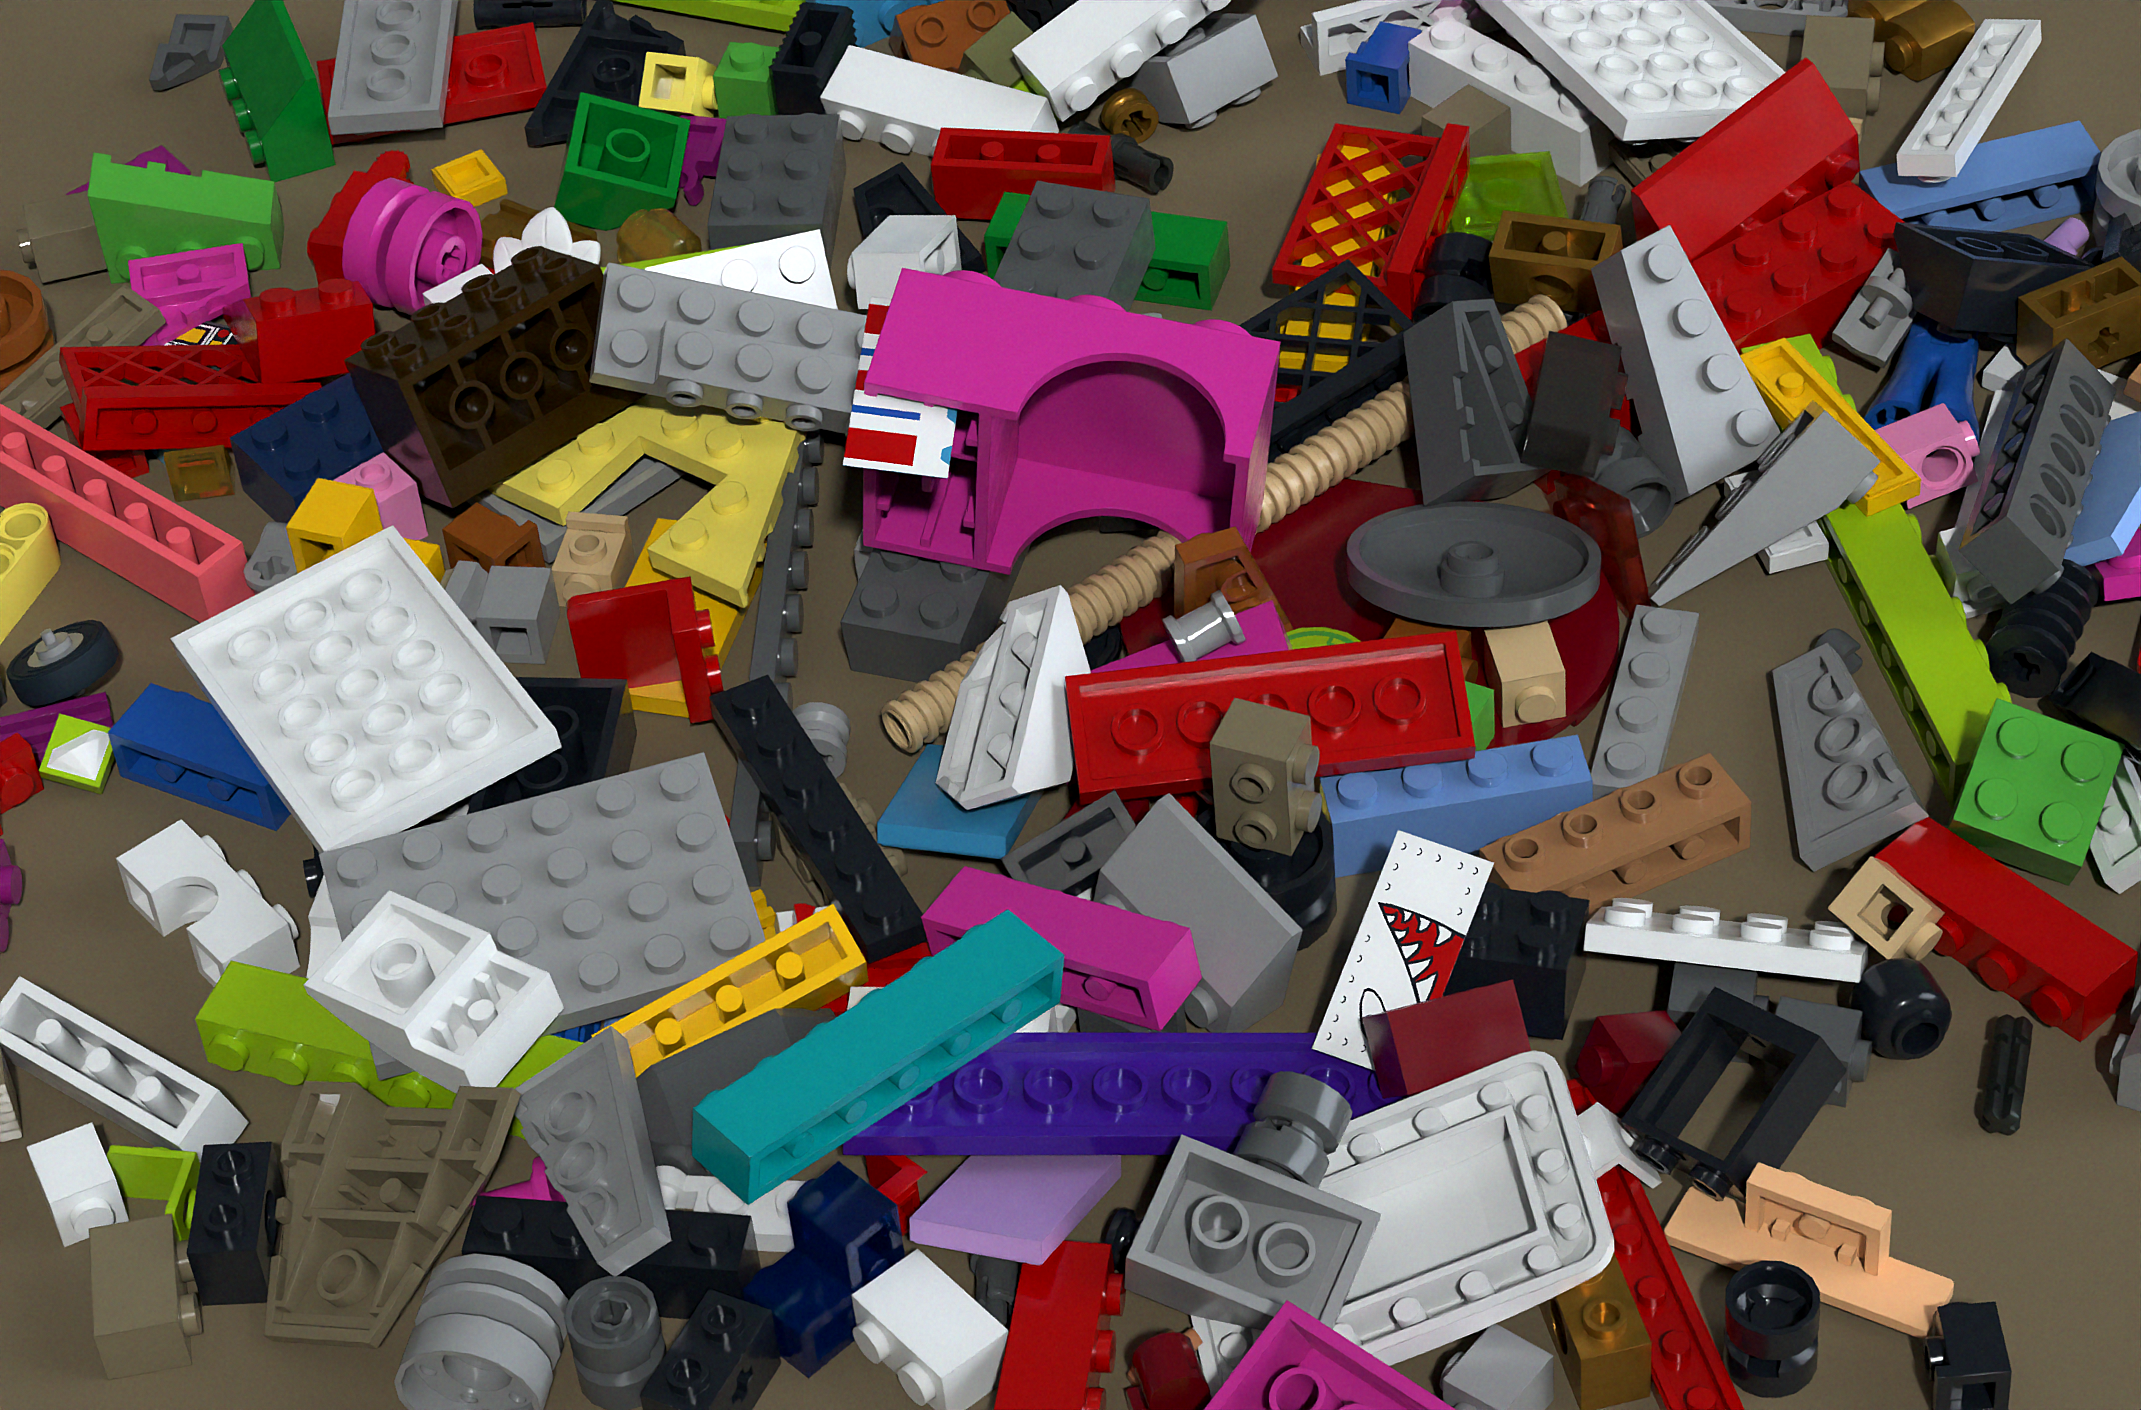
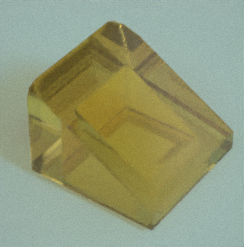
[164,445,235,502]

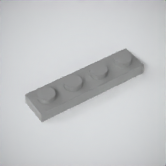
[1590,604,1699,801]

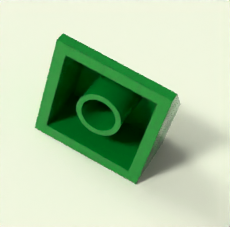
[553,92,690,231]

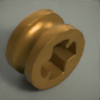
[1101,88,1159,144]

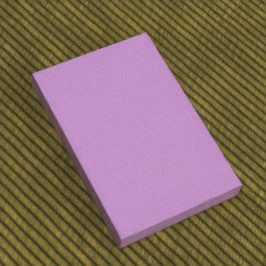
[910,1155,1121,1266]

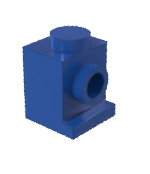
[1345,21,1422,114]

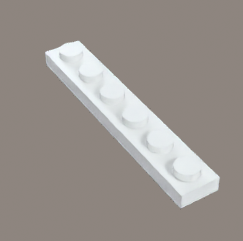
[1896,19,2042,183]

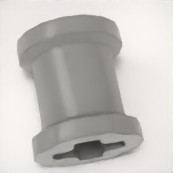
[1162,590,1246,662]

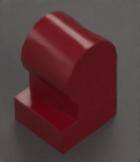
[1126,1332,1211,1410]

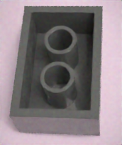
[707,113,847,273]

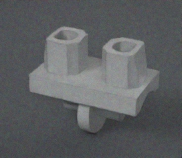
[1832,248,1920,369]

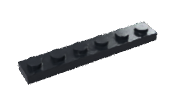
[709,674,928,964]

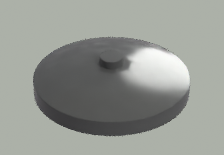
[1346,501,1601,627]

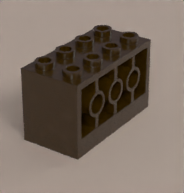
[344,246,647,508]

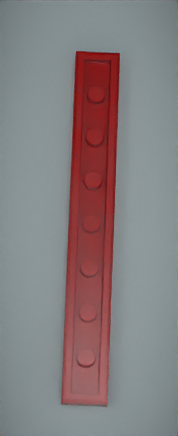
[1566,1077,1745,1410]

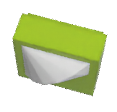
[39,713,115,795]

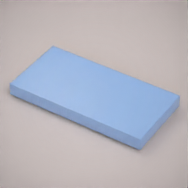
[2063,411,2141,566]

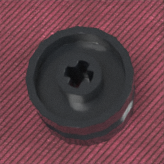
[1196,804,1337,951]

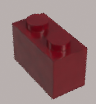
[1362,979,1531,1099]

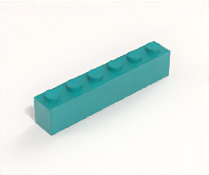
[692,909,1065,1205]

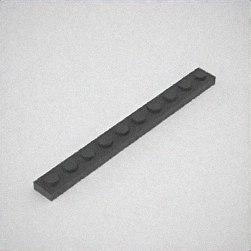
[729,429,824,887]

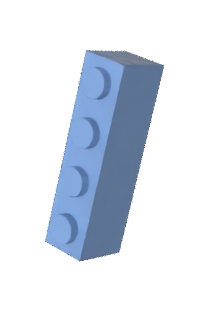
[1858,120,2101,232]
[1319,735,1593,878]

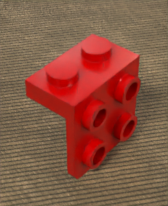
[566,577,724,723]

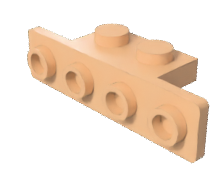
[1664,1162,1954,1340]

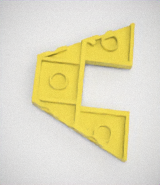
[487,394,808,608]

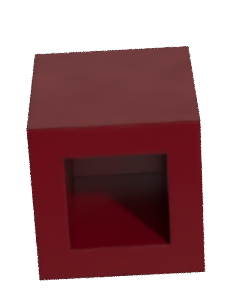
[1574,1010,1682,1114]

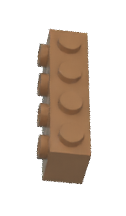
[1479,753,1751,915]

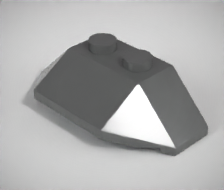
[636,1008,836,1177]

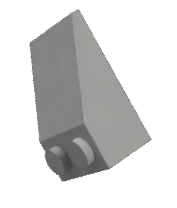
[1111,13,1278,129]
[1124,1135,1381,1331]

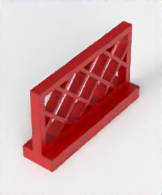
[1272,123,1470,320]
[59,344,322,451]

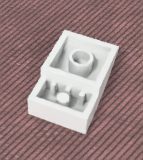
[304,890,564,1094]

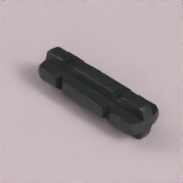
[1982,1014,2033,1136]

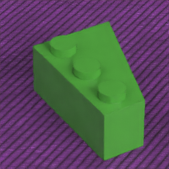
[87,152,285,284]

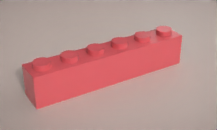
[0,403,255,623]

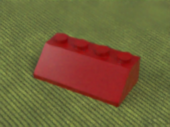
[1631,57,1860,263]

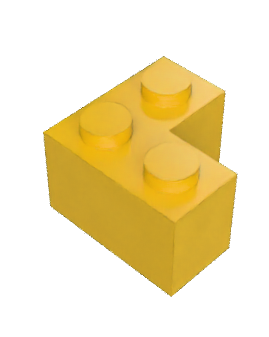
[286,478,445,583]

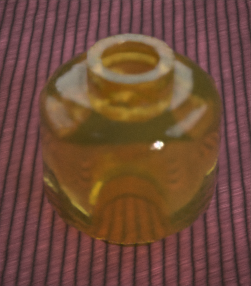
[616,208,702,264]

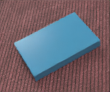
[877,744,1045,859]

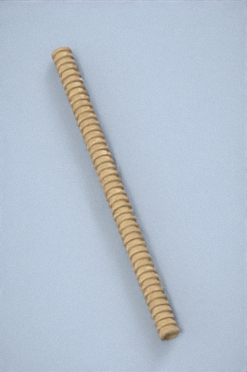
[882,294,1568,753]

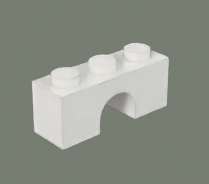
[116,819,300,987]

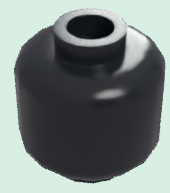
[1849,957,1952,1060]

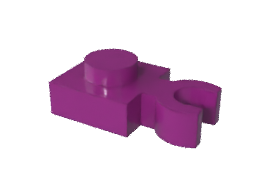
[678,115,726,206]

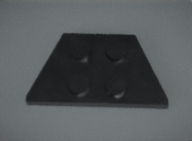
[525,0,686,146]

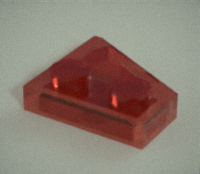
[1553,472,1651,619]

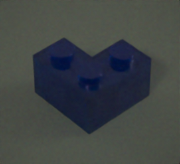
[743,1161,905,1379]

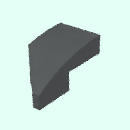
[149,14,233,90]

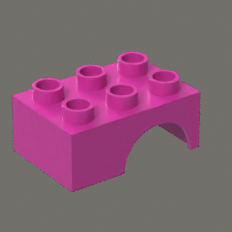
[863,268,1281,575]

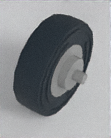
[6,620,119,706]

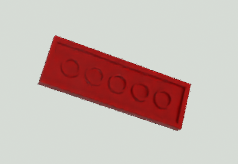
[1065,630,1476,805]

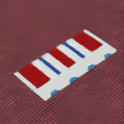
[843,296,958,479]

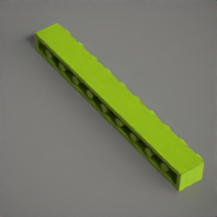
[1741,334,2012,810]

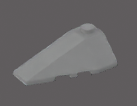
[1647,400,1881,606]

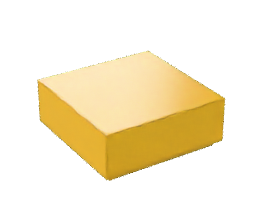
[431,149,508,207]

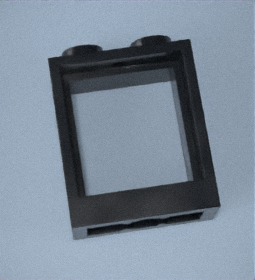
[1621,987,1847,1203]

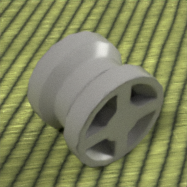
[792,702,851,779]

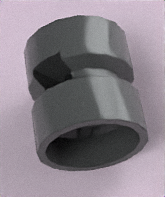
[1565,425,1676,541]
[1233,1071,1353,1188]
[564,1276,667,1410]

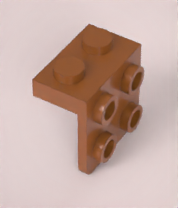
[889,0,1010,73]

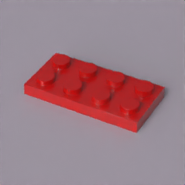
[316,22,547,145]

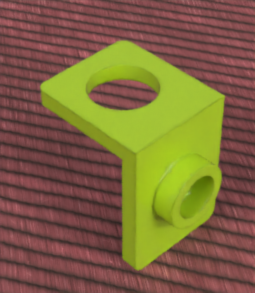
[106,1145,200,1241]

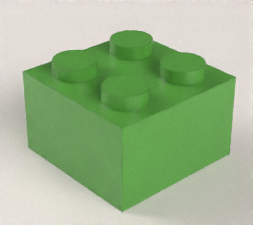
[1946,698,2125,886]

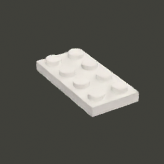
[1584,898,1870,983]

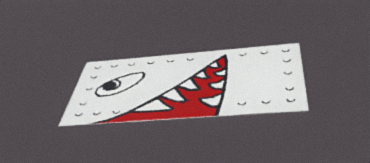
[1312,830,1494,1071]

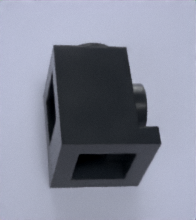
[1923,1301,2012,1410]

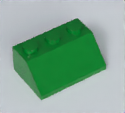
[218,0,336,182]

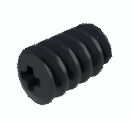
[1985,559,2100,698]

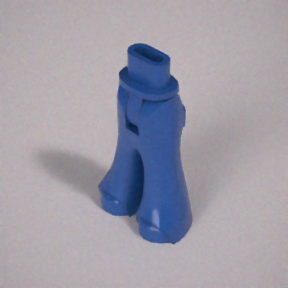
[1864,313,1980,455]

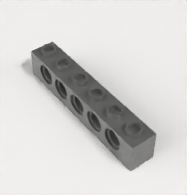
[1958,338,2116,604]

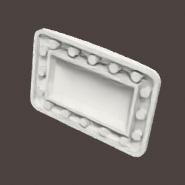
[1190,1051,1615,1398]

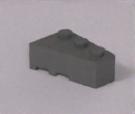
[1403,299,1557,506]

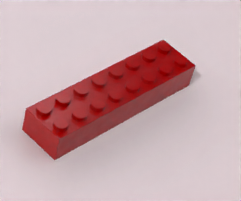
[1514,180,1905,495]

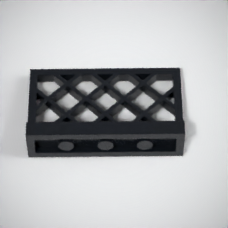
[1239,259,1423,463]

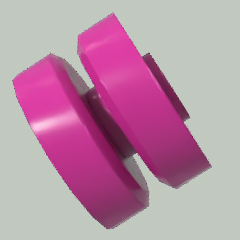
[342,177,483,315]

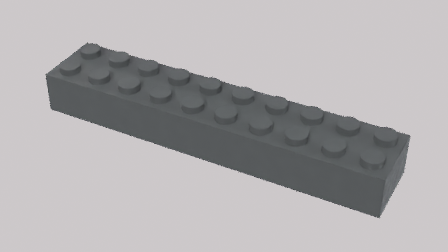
[840,181,1156,683]

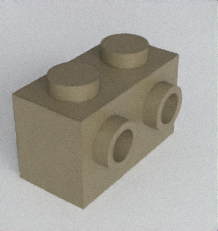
[1210,698,1322,856]

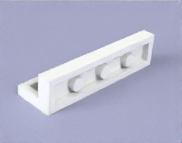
[1300,0,1504,76]

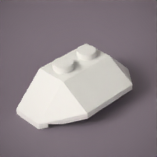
[936,585,1091,810]

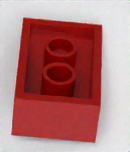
[223,278,375,383]

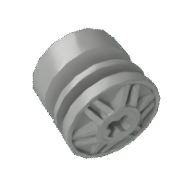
[394,1254,569,1410]

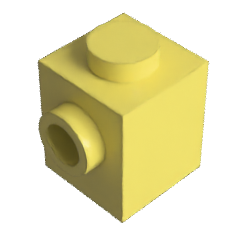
[638,52,718,118]

